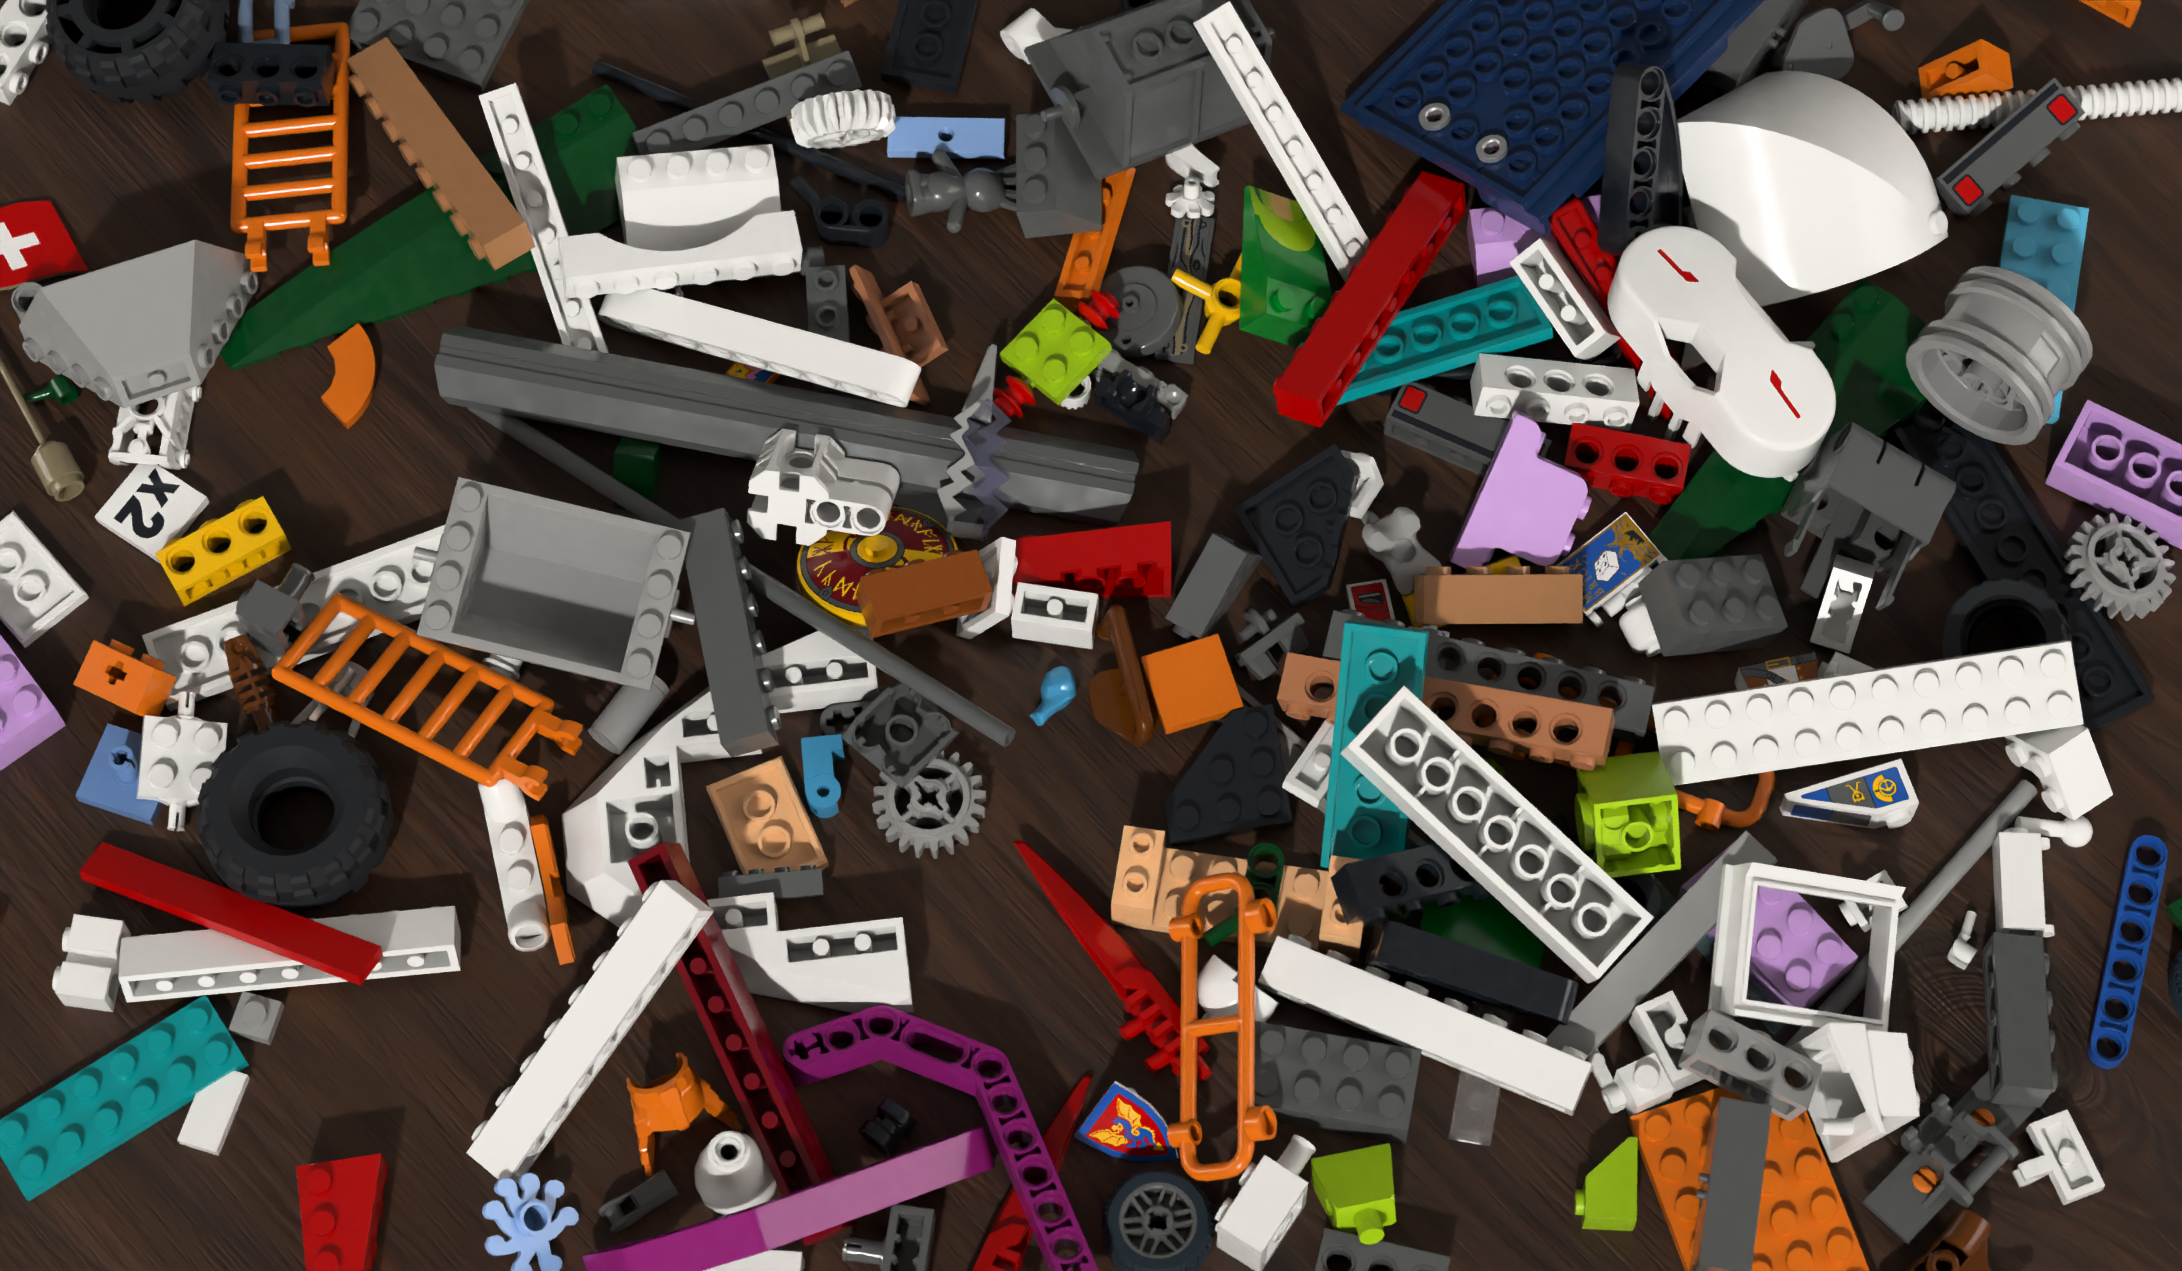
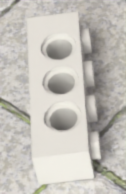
[1470,353,1640,431]

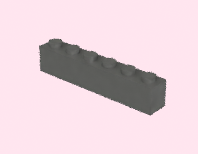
[677,508,782,757]

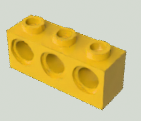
[155,496,292,607]

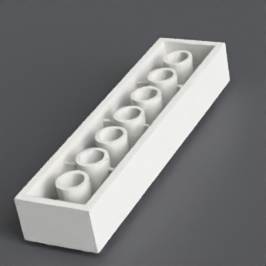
[1340,686,1654,984]

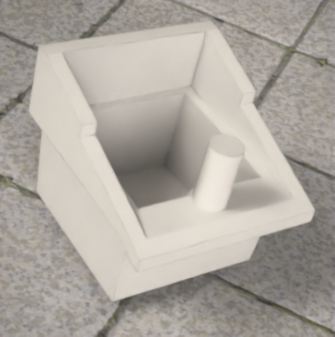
[1789,1022,1920,1162]

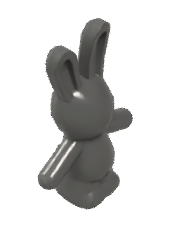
[905,149,1016,233]

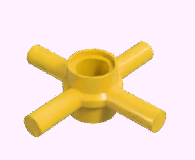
[1171,252,1242,354]

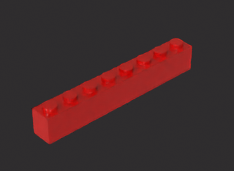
[1273,171,1466,428]

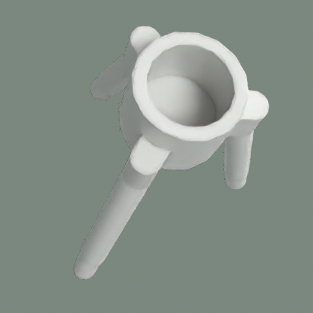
[290,661,374,738]

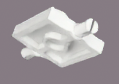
[136,691,228,831]

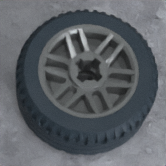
[1102,1168,1214,1271]

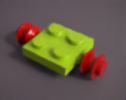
[993,289,1120,418]

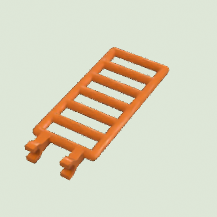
[230,22,350,273]
[271,593,583,801]

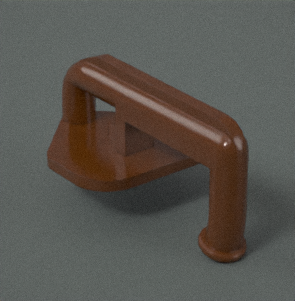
[1087,604,1161,747]

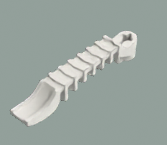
[1000,8,1220,190]

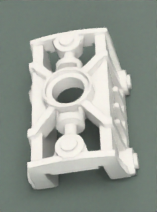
[108,385,202,470]

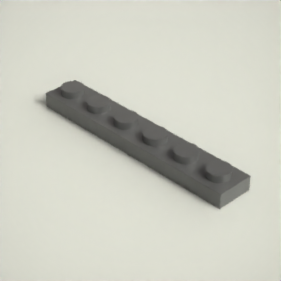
[631,50,862,155]

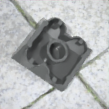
[841,683,960,788]

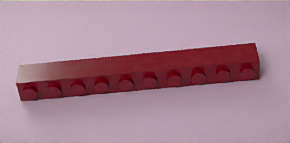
[627,842,858,1246]

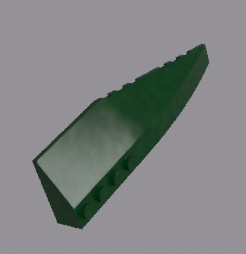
[219,84,639,372]

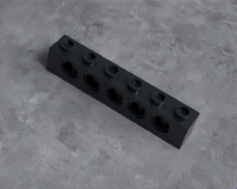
[1331,814,1576,926]

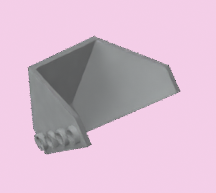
[19,240,258,408]

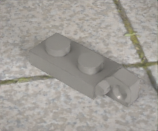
[1089,348,1188,420]

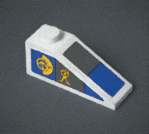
[1780,759,1919,829]

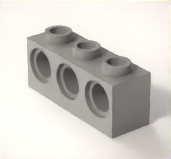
[1678,1009,1822,1121]

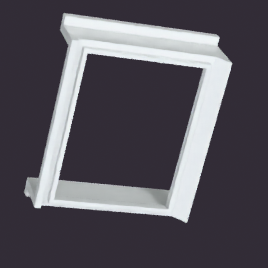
[1708,862,1906,1032]

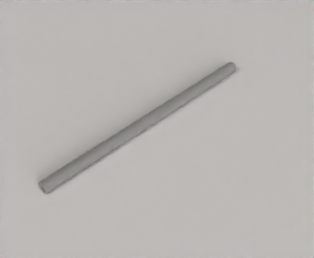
[1785,779,2038,1048]

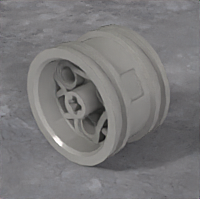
[1906,266,2093,445]

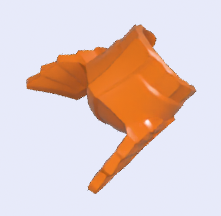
[626,1052,745,1178]

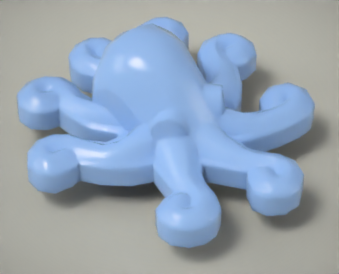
[482,1173,579,1271]

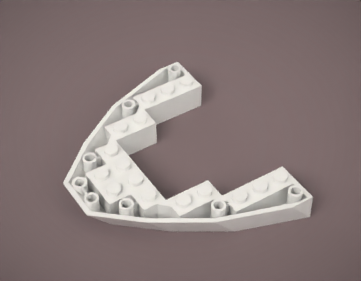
[561,626,914,1013]

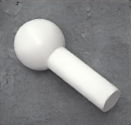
[2015,816,2093,847]

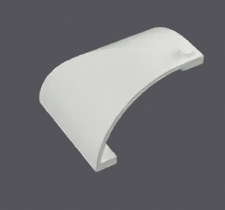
[1677,71,1948,306]

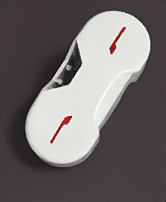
[1607,226,1836,482]

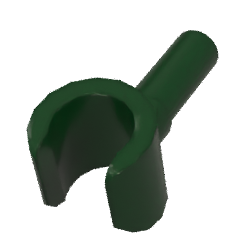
[22,376,79,405]

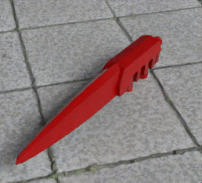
[1014,840,1214,1082]
[972,1074,1093,1271]

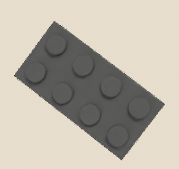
[1255,1021,1422,1145]

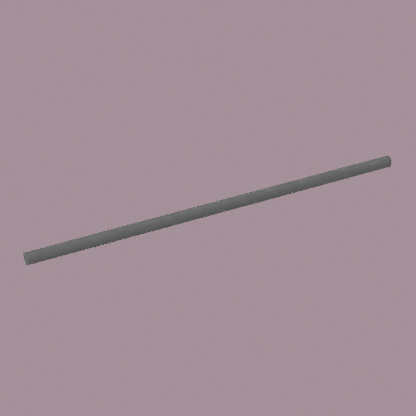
[468,408,1016,747]

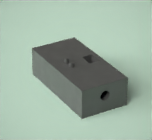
[1688,0,1808,104]
[1690,1097,1772,1271]

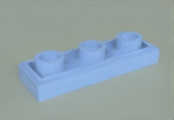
[887,117,1005,159]

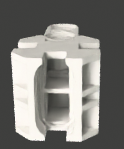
[747,429,901,546]

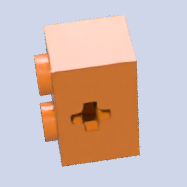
[73,639,177,717]

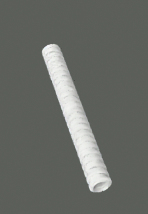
[1892,77,2182,134]

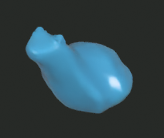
[1030,666,1077,726]

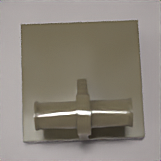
[762,12,857,127]

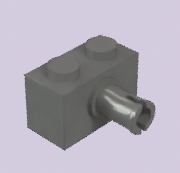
[235,563,315,658]
[842,1204,937,1271]

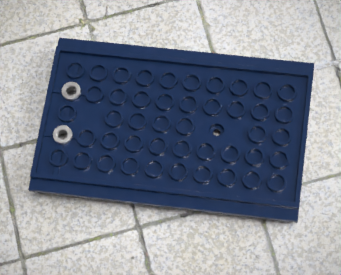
[1340,0,1764,236]

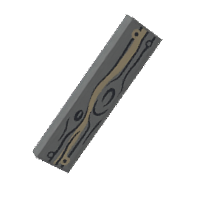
[1155,215,1215,365]

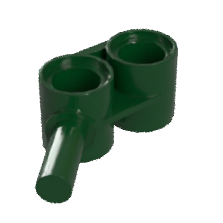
[1203,843,1285,947]

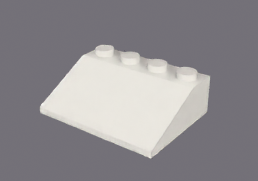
[615,144,781,251]

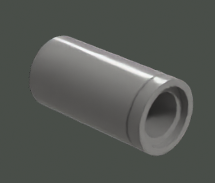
[588,675,670,755]

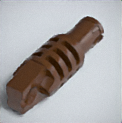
[223,634,279,733]

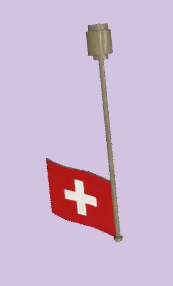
[0,200,89,502]

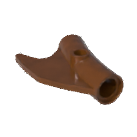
[1904,1208,1992,1271]

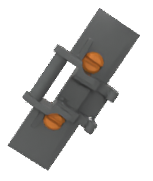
[1863,1070,2037,1244]

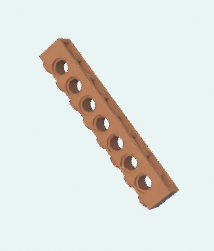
[1277,652,1615,770]

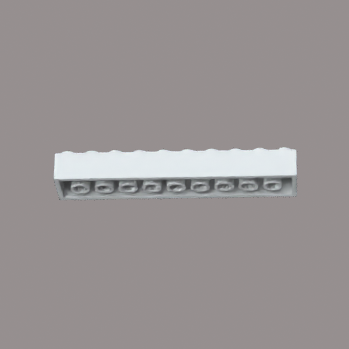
[1652,640,2084,786]

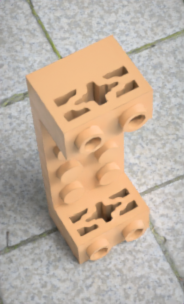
[1111,825,1364,961]

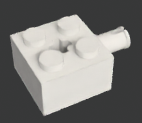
[1214,1135,1316,1271]

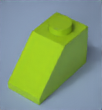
[1574,1137,1638,1231]

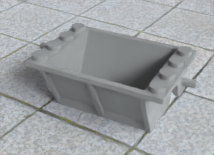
[413,477,696,692]

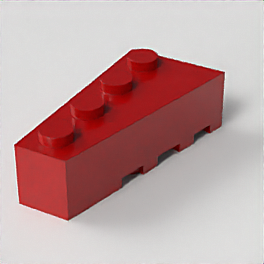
[1012,521,1172,600]
[296,1153,389,1271]

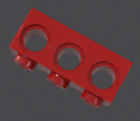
[1564,423,1691,505]

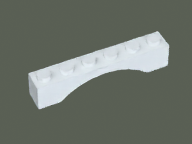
[558,210,803,299]

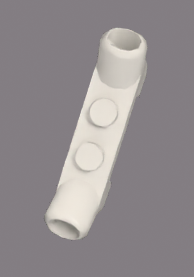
[478,778,552,952]

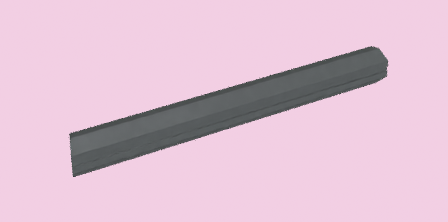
[434,326,1139,528]

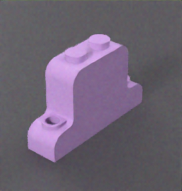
[1449,410,1592,568]

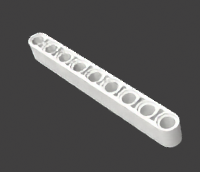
[597,289,922,407]

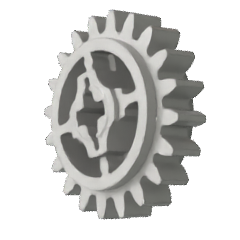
[2063,513,2176,621]
[872,750,987,859]

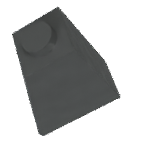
[1165,533,1263,641]

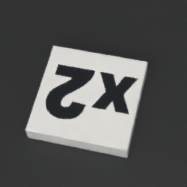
[95,464,210,563]

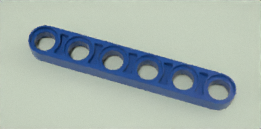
[2087,835,2168,1069]

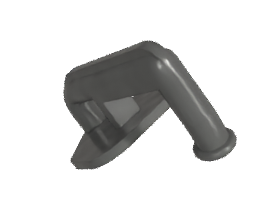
[1770,0,1905,80]

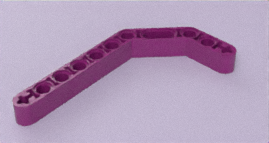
[782,1005,1099,1271]
[581,1126,996,1271]

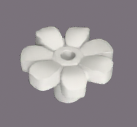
[1165,177,1215,218]

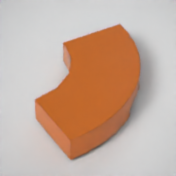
[321,323,377,429]

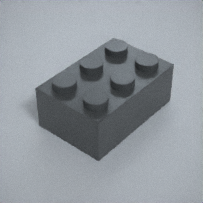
[1638,554,1788,657]

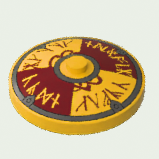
[797,506,958,628]

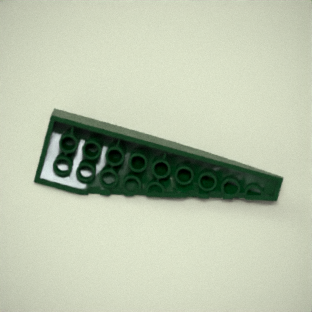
[1641,278,1927,595]

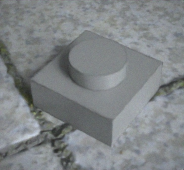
[228,991,285,1045]

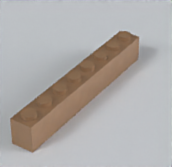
[347,37,536,271]

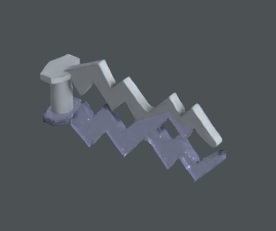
[937,399,1011,543]

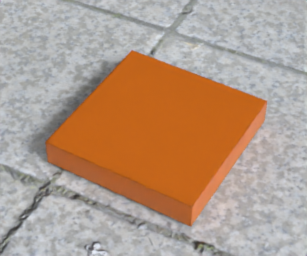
[1141,634,1244,734]

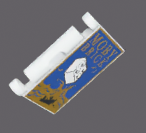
[1556,512,1668,628]

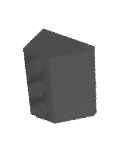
[1016,112,1103,239]

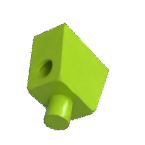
[1310,1143,1396,1245]

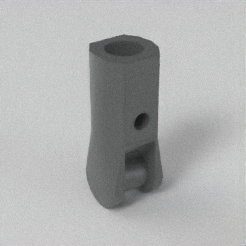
[598,1170,678,1235]

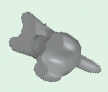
[1361,507,1441,596]

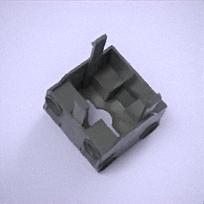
[1780,421,1956,611]

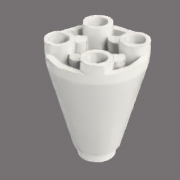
[694,1131,777,1215]

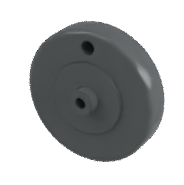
[1093,265,1183,358]

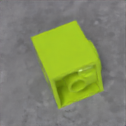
[1574,751,1681,878]

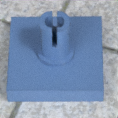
[75,723,163,826]

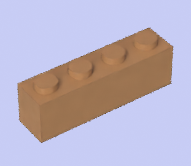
[1414,566,1583,624]

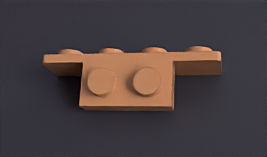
[848,264,949,406]

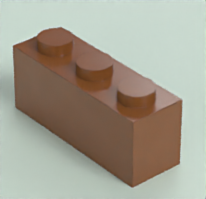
[856,549,993,638]

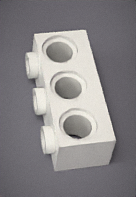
[0,0,51,105]

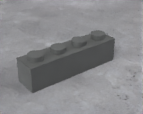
[717,865,824,901]

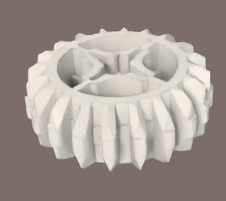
[790,89,896,149]

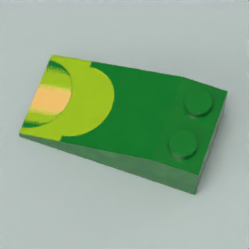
[1239,185,1332,348]

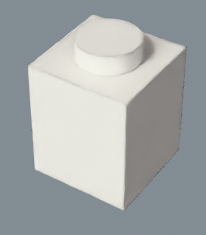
[1614,1052,1674,1116]

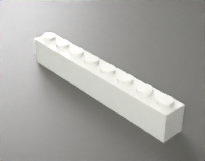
[466,880,714,1183]
[118,906,461,1003]
[1258,934,1592,1116]

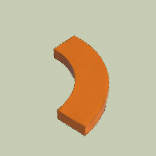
[530,814,576,965]

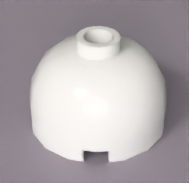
[1198,954,1280,1034]

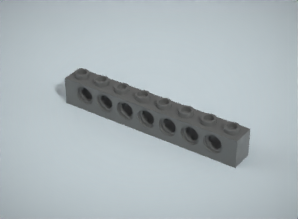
[1322,609,1655,745]

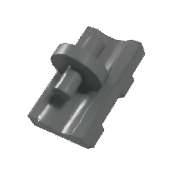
[1232,608,1310,681]

